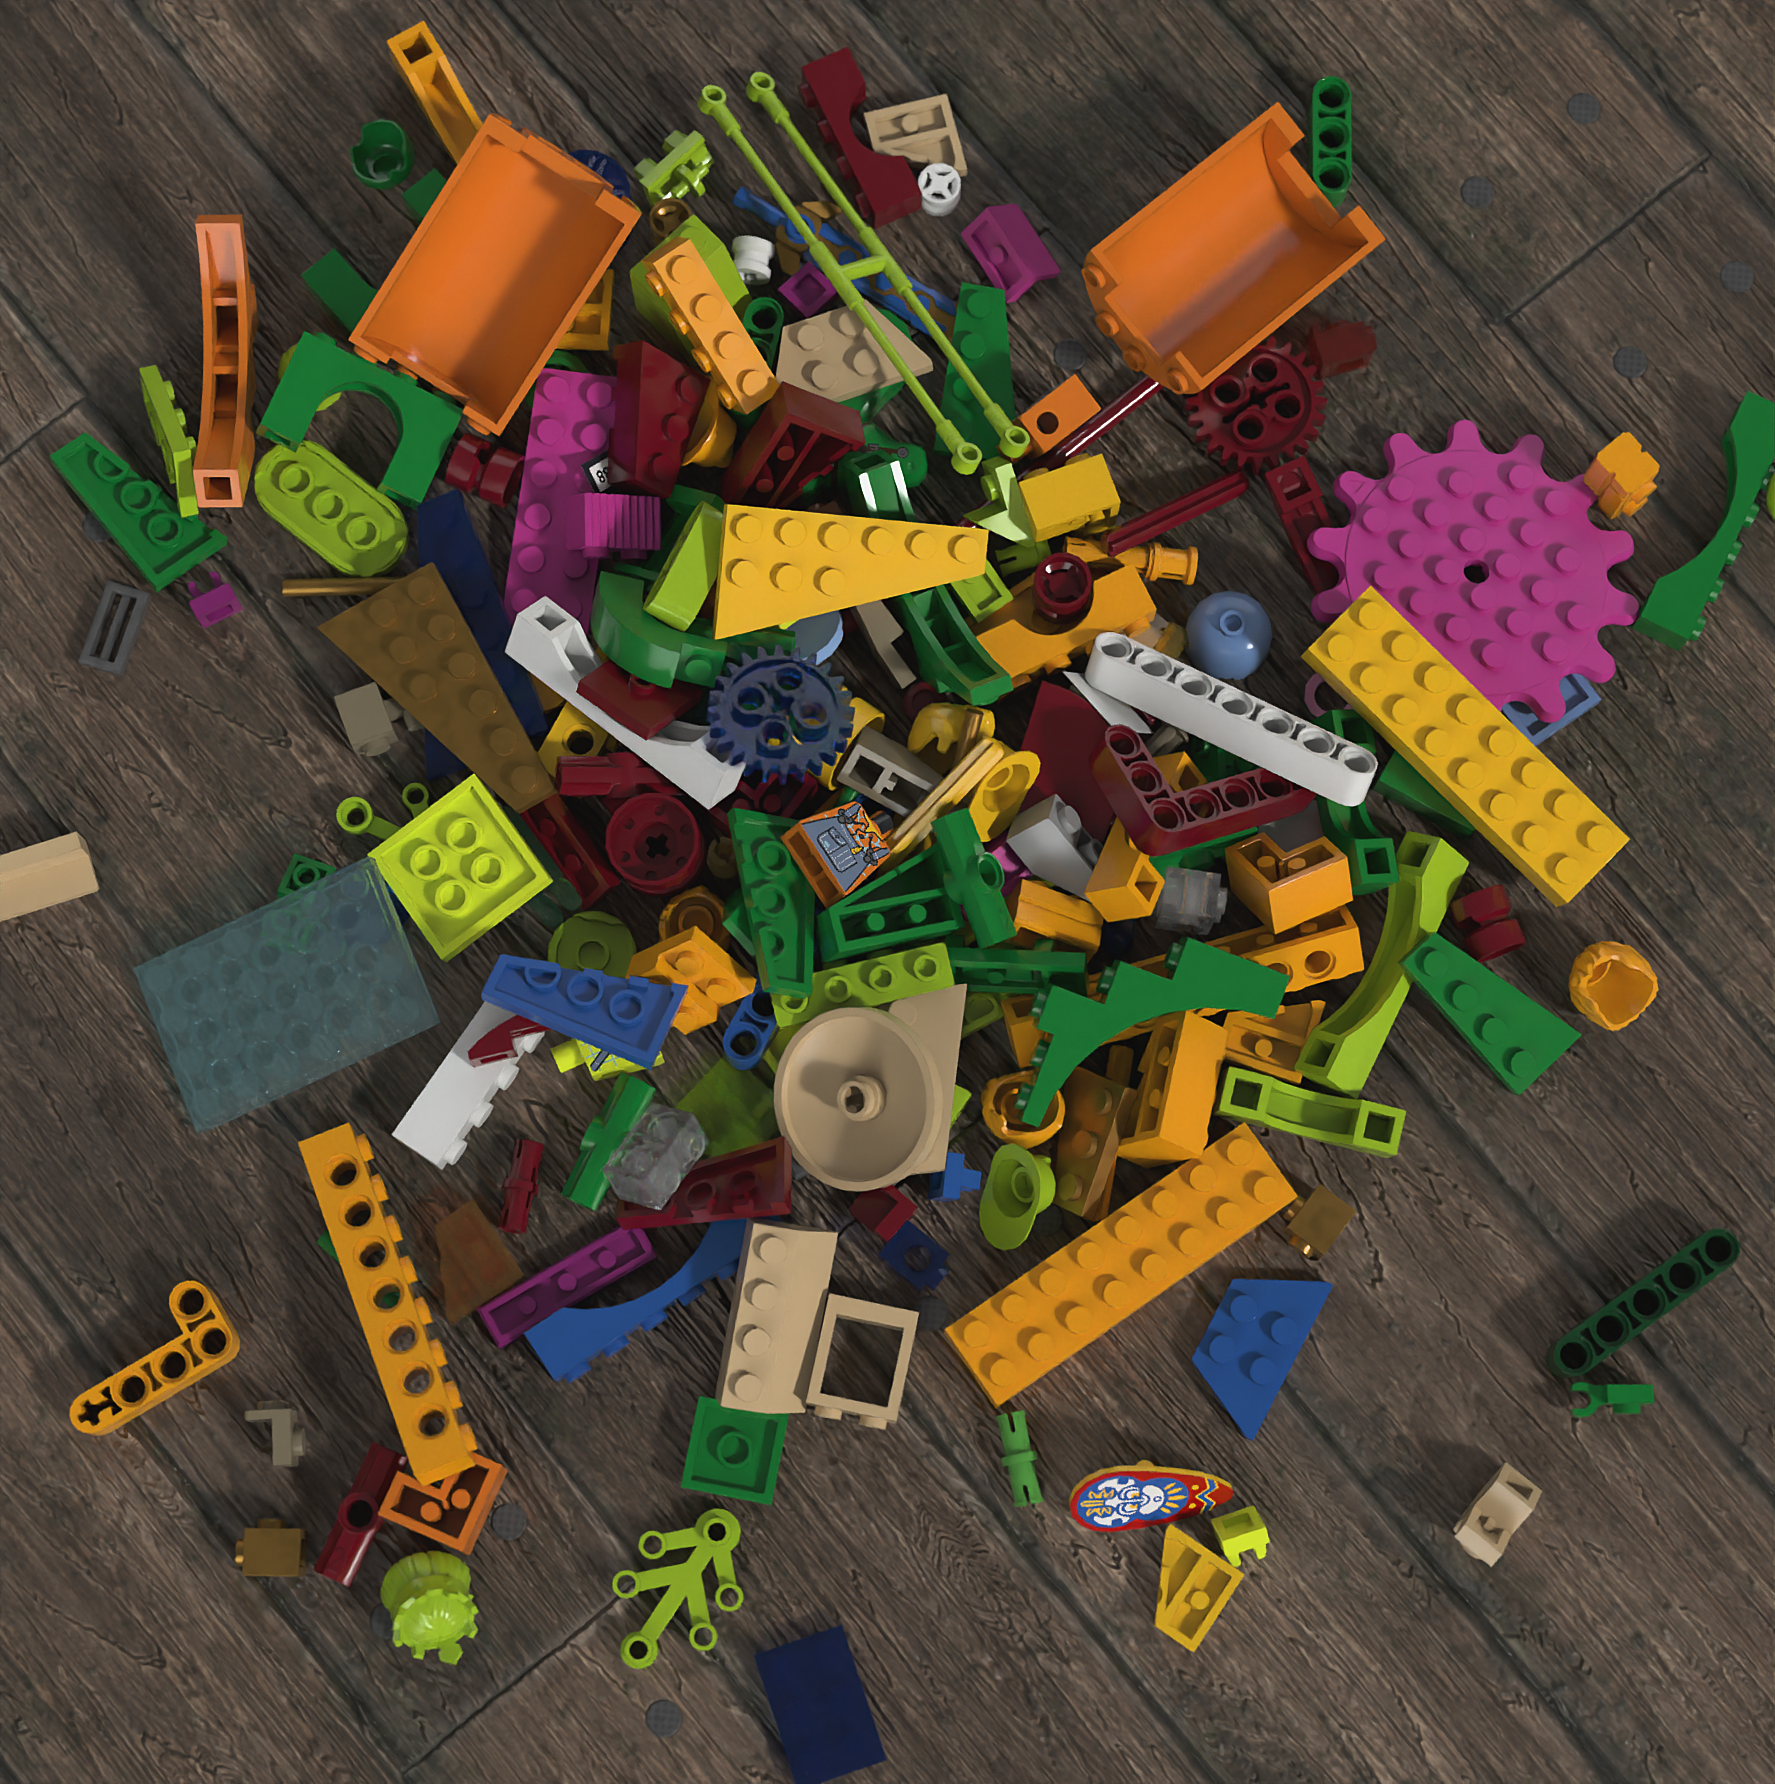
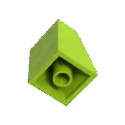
[629,214,753,368]

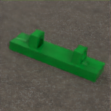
[906,935,1089,997]

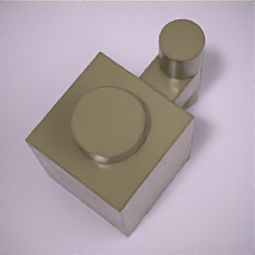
[334,682,424,756]

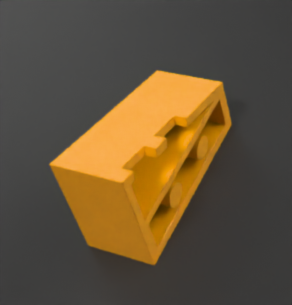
[1116,1010,1228,1169]

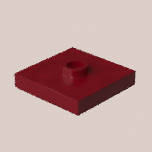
[576,659,703,741]

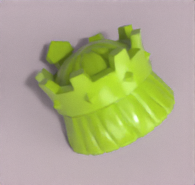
[380,1551,479,1665]

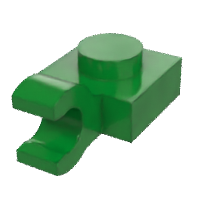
[1569,1382,1654,1418]

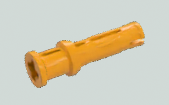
[1062,536,1198,586]

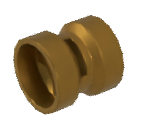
[649,198,692,247]

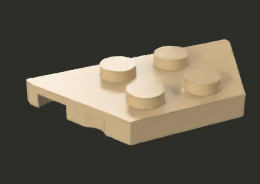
[776,299,933,403]

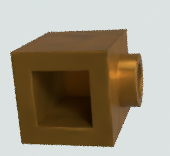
[1283,1184,1357,1259]
[235,1519,307,1577]

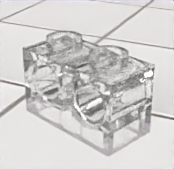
[1155,867,1227,935]
[602,1102,710,1211]

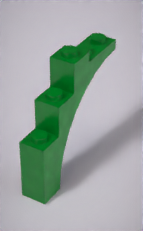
[841,449,1013,706]
[1013,936,1290,1127]

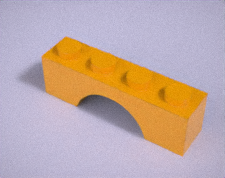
[976,563,1157,695]
[1084,751,1208,922]

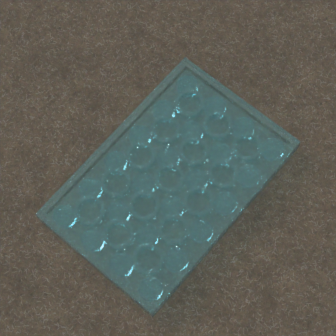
[133,856,441,1133]

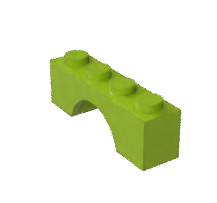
[1212,1066,1406,1158]

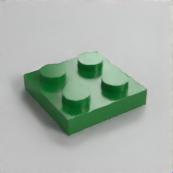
[681,1396,790,1506]

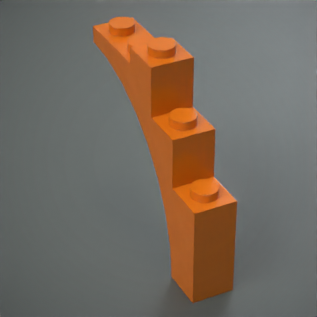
[193,214,259,508]

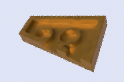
[1052,1065,1138,1219]

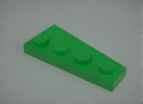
[49,432,228,593]
[727,808,815,999]

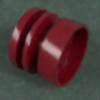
[605,793,708,898]

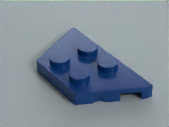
[1190,1279,1333,1441]

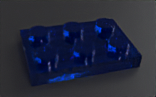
[754,1625,887,1784]

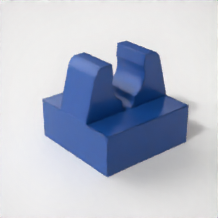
[927,1152,982,1202]

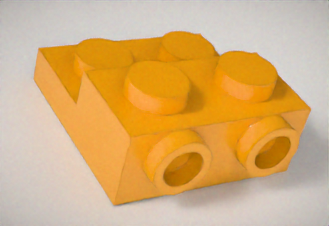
[625,926,757,1035]

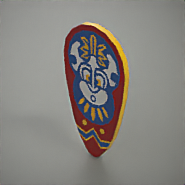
[1069,1460,1233,1532]

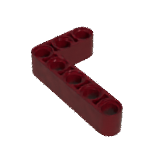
[1088,724,1317,857]

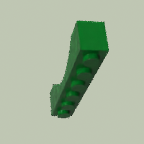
[1632,391,1775,651]

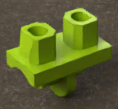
[633,130,715,207]

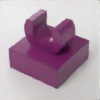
[778,261,839,320]
[188,571,243,629]

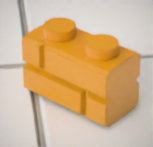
[1583,432,1660,519]
[1003,879,1104,964]

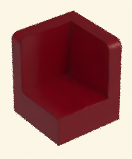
[849,1185,918,1246]

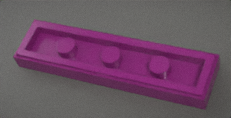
[477,1226,659,1349]

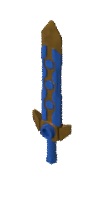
[732,186,958,343]

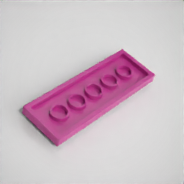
[501,368,617,637]

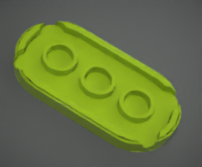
[254,440,409,578]

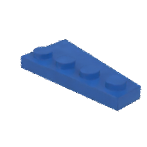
[481,954,688,1070]

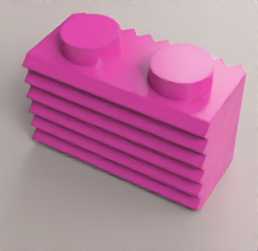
[565,492,662,561]

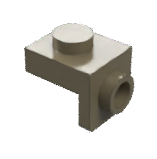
[244,1401,306,1467]

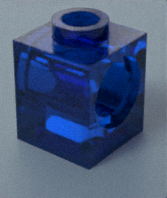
[878,1220,950,1294]

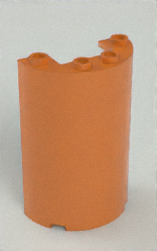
[1081,102,1386,395]
[348,113,642,436]

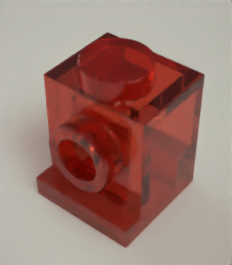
[1306,320,1377,380]

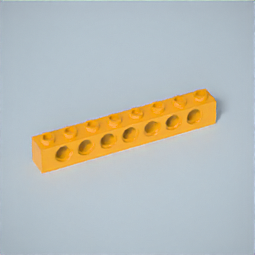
[1000,904,1365,1068]
[298,1122,478,1486]

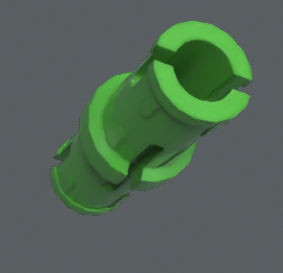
[996,1410,1044,1508]

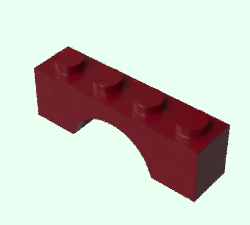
[797,46,922,229]

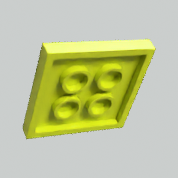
[367,774,554,962]

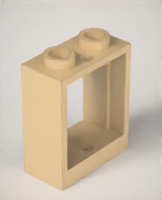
[806,1293,919,1430]

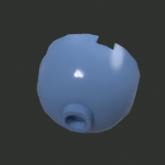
[1184,590,1273,680]

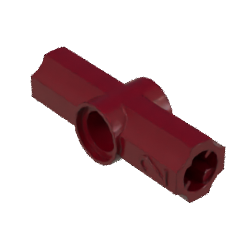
[555,752,690,800]
[313,1442,409,1587]

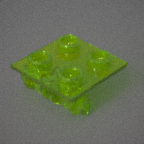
[666,1055,779,1158]

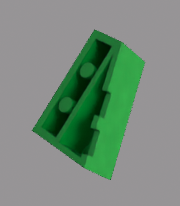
[814,843,965,963]

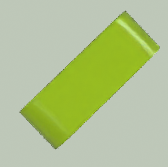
[643,501,723,632]

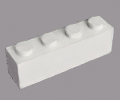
[392,1001,545,1170]

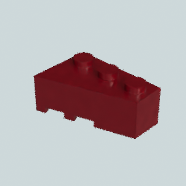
[607,340,711,499]
[720,381,865,510]

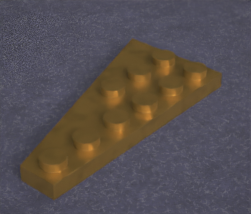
[317,562,557,814]

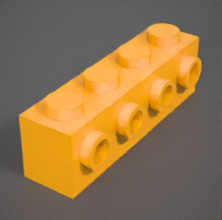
[641,236,780,415]

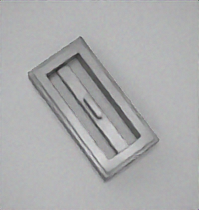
[78,581,152,678]

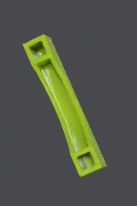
[1294,831,1469,1099]

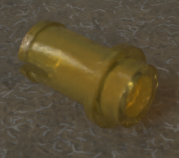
[1153,622,1189,660]

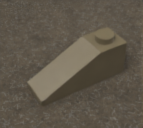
[836,726,971,833]

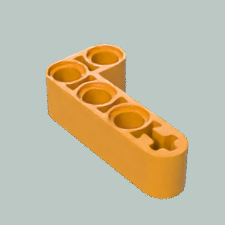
[69,1281,240,1436]

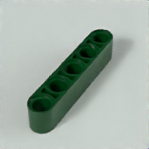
[1546,1228,1740,1379]

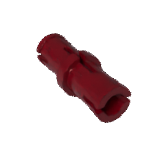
[497,1139,544,1235]

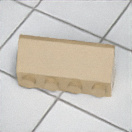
[715,1217,838,1414]

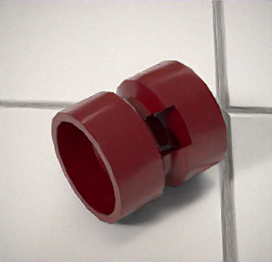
[445,432,525,508]
[1032,553,1092,624]
[1449,884,1527,963]

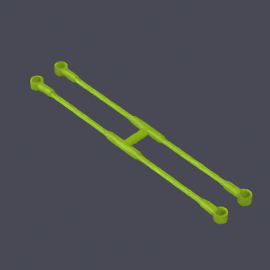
[697,72,1030,475]

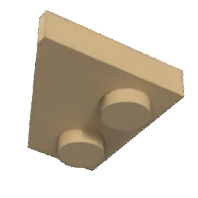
[864,94,967,177]

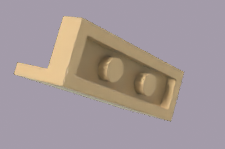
[0,832,99,922]

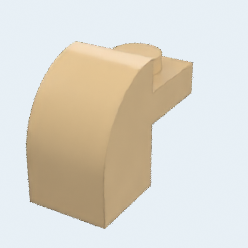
[1453,1462,1542,1567]

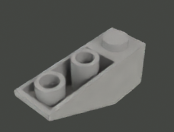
[1006,794,1104,902]

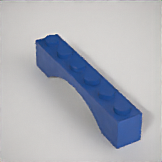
[524,1215,782,1384]

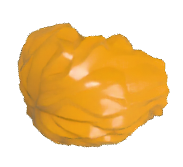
[1568,941,1659,1032]

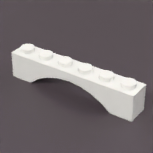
[505,596,750,810]

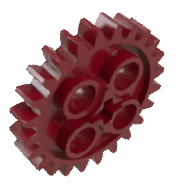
[1184,335,1327,475]

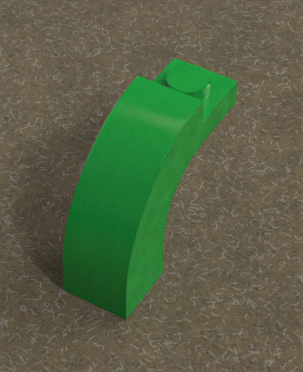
[590,571,727,689]

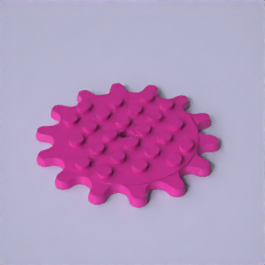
[1307,420,1640,723]

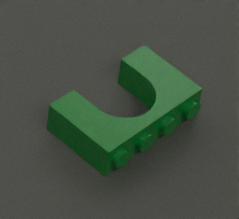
[301,168,447,361]
[256,331,463,511]

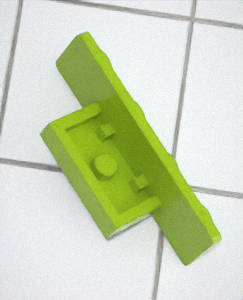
[770,942,955,1028]

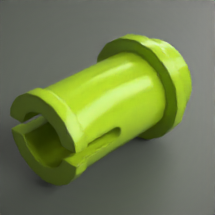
[995,539,1052,577]

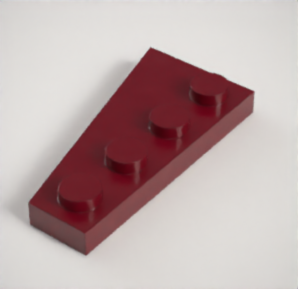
[616,1136,792,1230]

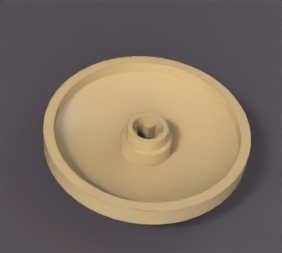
[774,1007,943,1191]

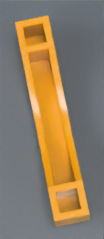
[386,20,483,166]

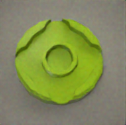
[548,911,637,978]

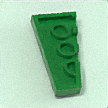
[933,283,1020,468]
[1397,932,1582,1096]

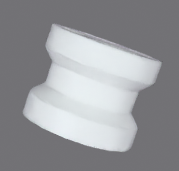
[918,163,961,216]
[732,236,775,285]

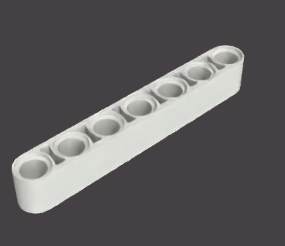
[1084,632,1378,806]

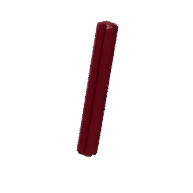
[1100,470,1249,557]

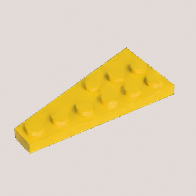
[712,504,989,640]

